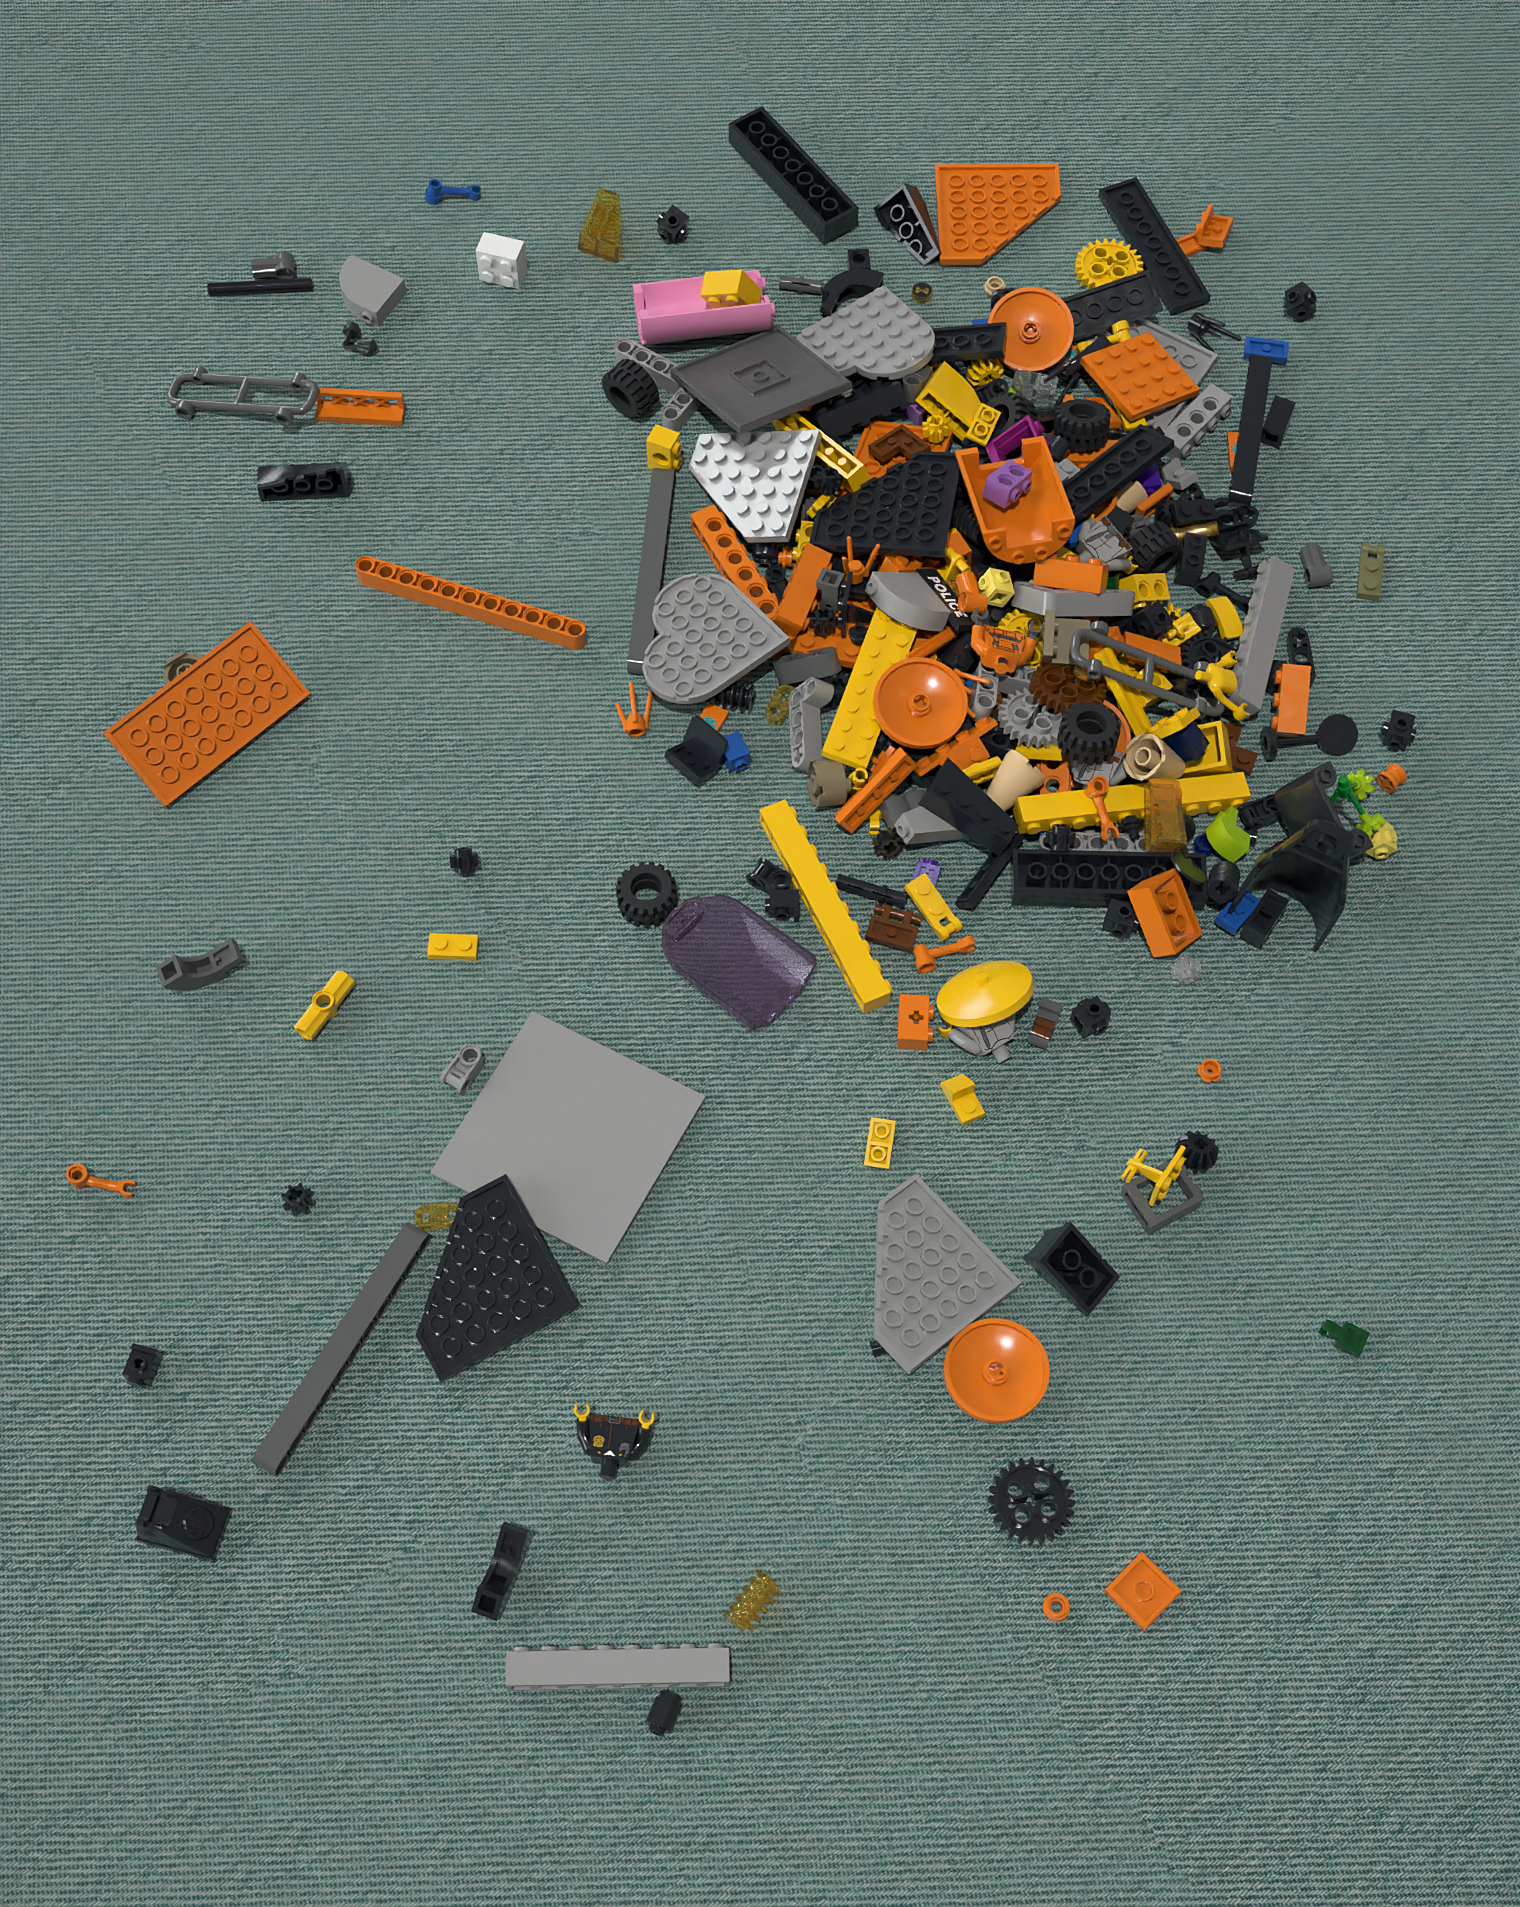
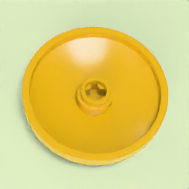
[936,960,1035,1027]

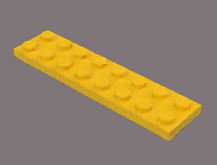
[821,606,918,770]

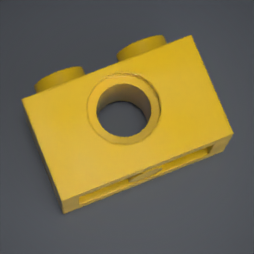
[646,424,683,470]

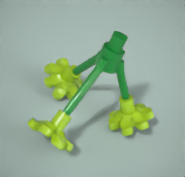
[1330,769,1386,836]

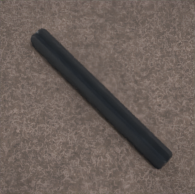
[207,278,313,296]

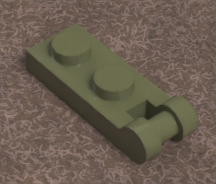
[1356,542,1385,601]

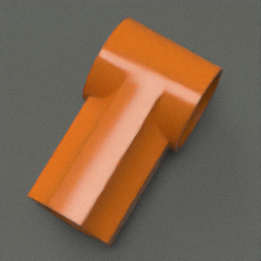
[955,571,988,615]

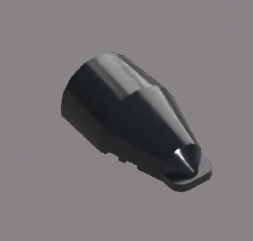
[1228,819,1356,952]

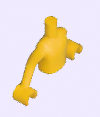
[1195,650,1250,721]

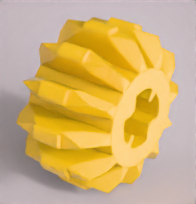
[966,358,1004,388]

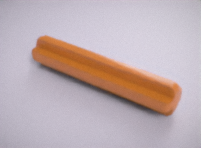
[906,626,959,659]

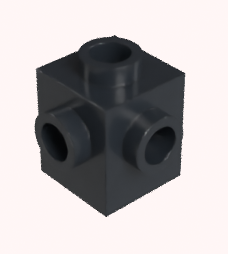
[656,204,690,243]
[1285,281,1317,321]
[1131,599,1173,639]
[1380,710,1417,750]
[1102,898,1140,938]
[1070,995,1111,1039]

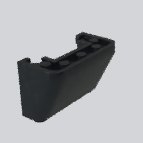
[1273,761,1374,860]

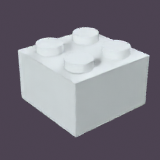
[476,232,527,289]

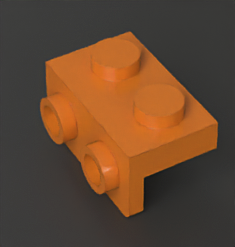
[1195,204,1234,248]

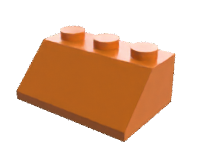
[1127,868,1203,958]

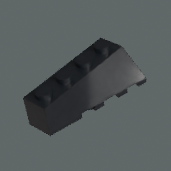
[257,462,350,502]

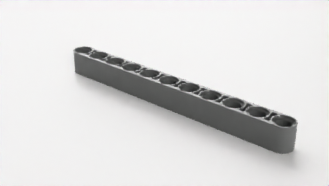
[627,468,675,674]
[253,1222,431,1476]

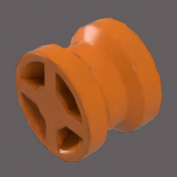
[1376,763,1407,793]

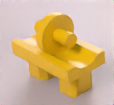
[1154,612,1202,647]

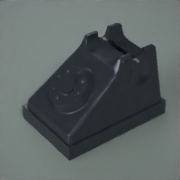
[1023,1222,1120,1315]
[135,1485,233,1562]

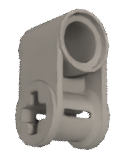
[440,1044,484,1095]

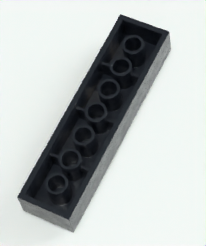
[728,106,859,244]
[1010,849,1208,909]

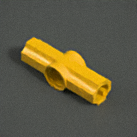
[294,970,355,1040]

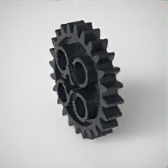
[1180,632,1239,698]
[987,1457,1076,1547]

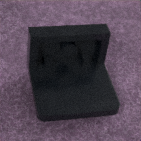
[664,715,728,785]

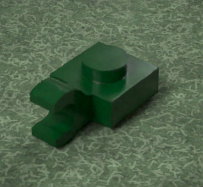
[1318,1319,1370,1358]

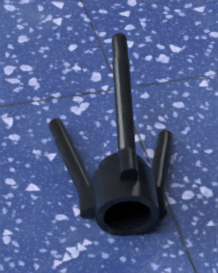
[1188,312,1242,353]
[1034,355,1081,408]

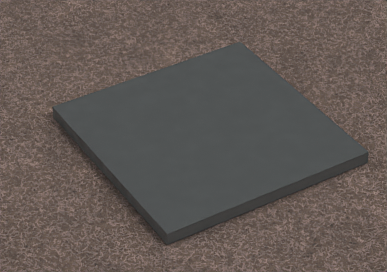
[670,326,852,435]

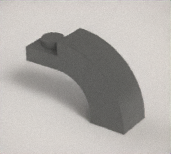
[155,938,244,990]

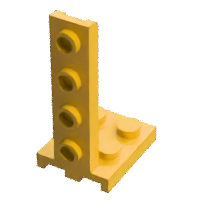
[1093,647,1200,739]

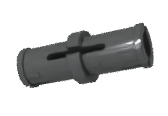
[779,275,823,295]

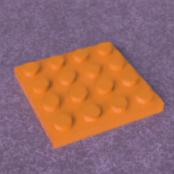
[1080,332,1200,422]

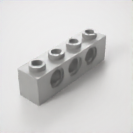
[1163,383,1232,460]

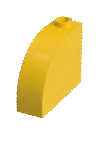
[915,361,981,441]

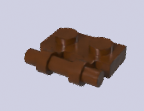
[865,904,923,953]

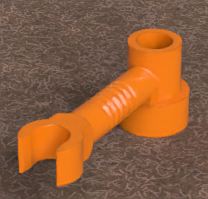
[1085,775,1119,841]
[913,936,976,974]
[66,1164,136,1199]

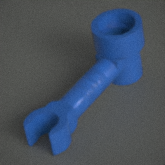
[425,179,481,205]

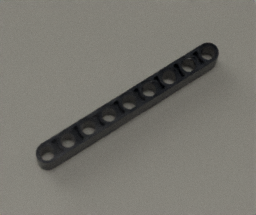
[1228,353,1273,507]

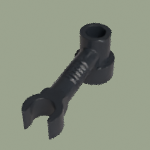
[1196,571,1252,614]

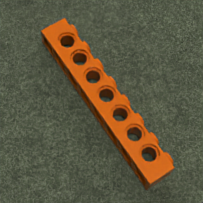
[690,504,799,659]

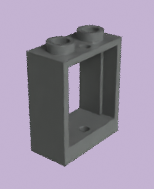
[1121,1159,1203,1236]

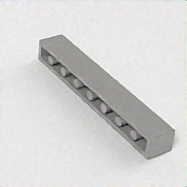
[1226,555,1295,719]
[505,1643,730,1691]

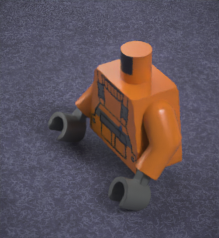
[971,607,1044,674]

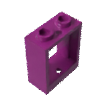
[985,415,1052,463]

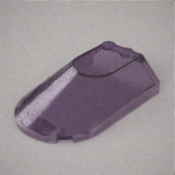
[661,894,817,1030]

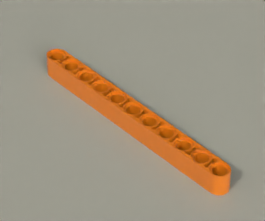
[355,556,587,650]

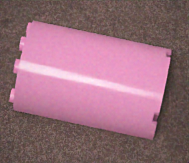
[632,270,775,346]

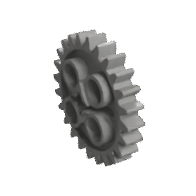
[997,688,1063,749]

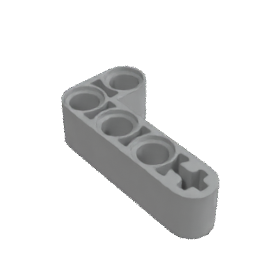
[789,677,834,771]

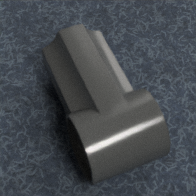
[251,252,294,279]
[903,363,933,403]
[1300,543,1333,587]

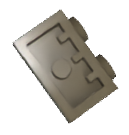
[1041,610,1090,666]

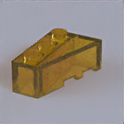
[578,187,620,263]
[1144,778,1187,853]

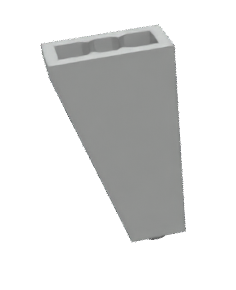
[894,806,970,844]

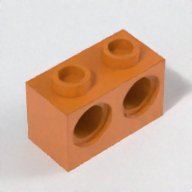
[1036,755,1072,795]

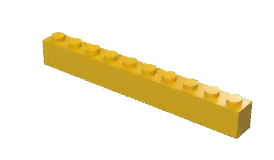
[1013,772,1251,834]
[759,799,892,1014]

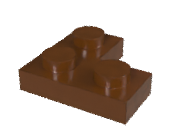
[868,424,931,462]
[1221,720,1258,777]

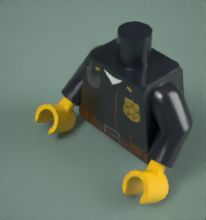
[574,1401,657,1480]

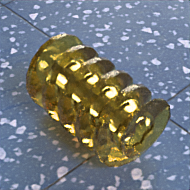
[723,1570,781,1632]

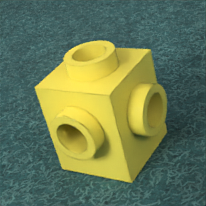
[978,568,1015,608]
[1365,822,1398,860]

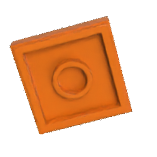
[1104,1552,1182,1631]

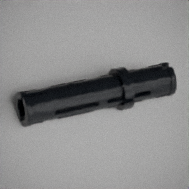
[836,874,908,908]

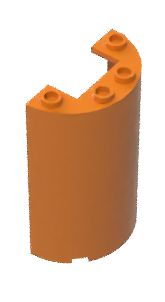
[955,436,1075,564]

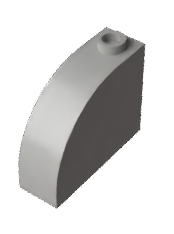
[339,254,407,327]
[865,572,951,631]

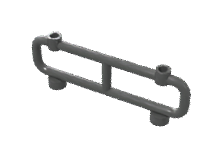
[167,366,319,426]
[1070,621,1226,719]

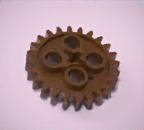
[1029,664,1107,714]

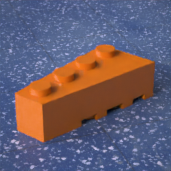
[773,543,833,637]

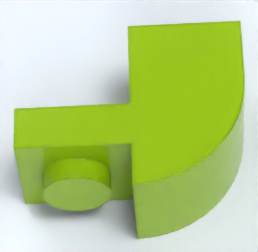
[1206,806,1251,863]

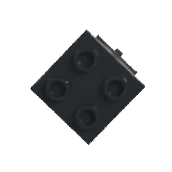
[1209,526,1269,580]
[837,571,877,637]

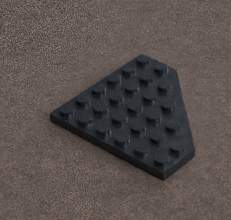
[809,451,961,557]
[415,1174,580,1383]

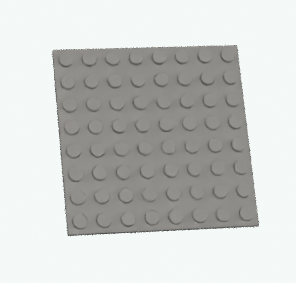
[430,1011,706,1264]

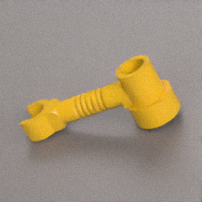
[1076,320,1131,354]

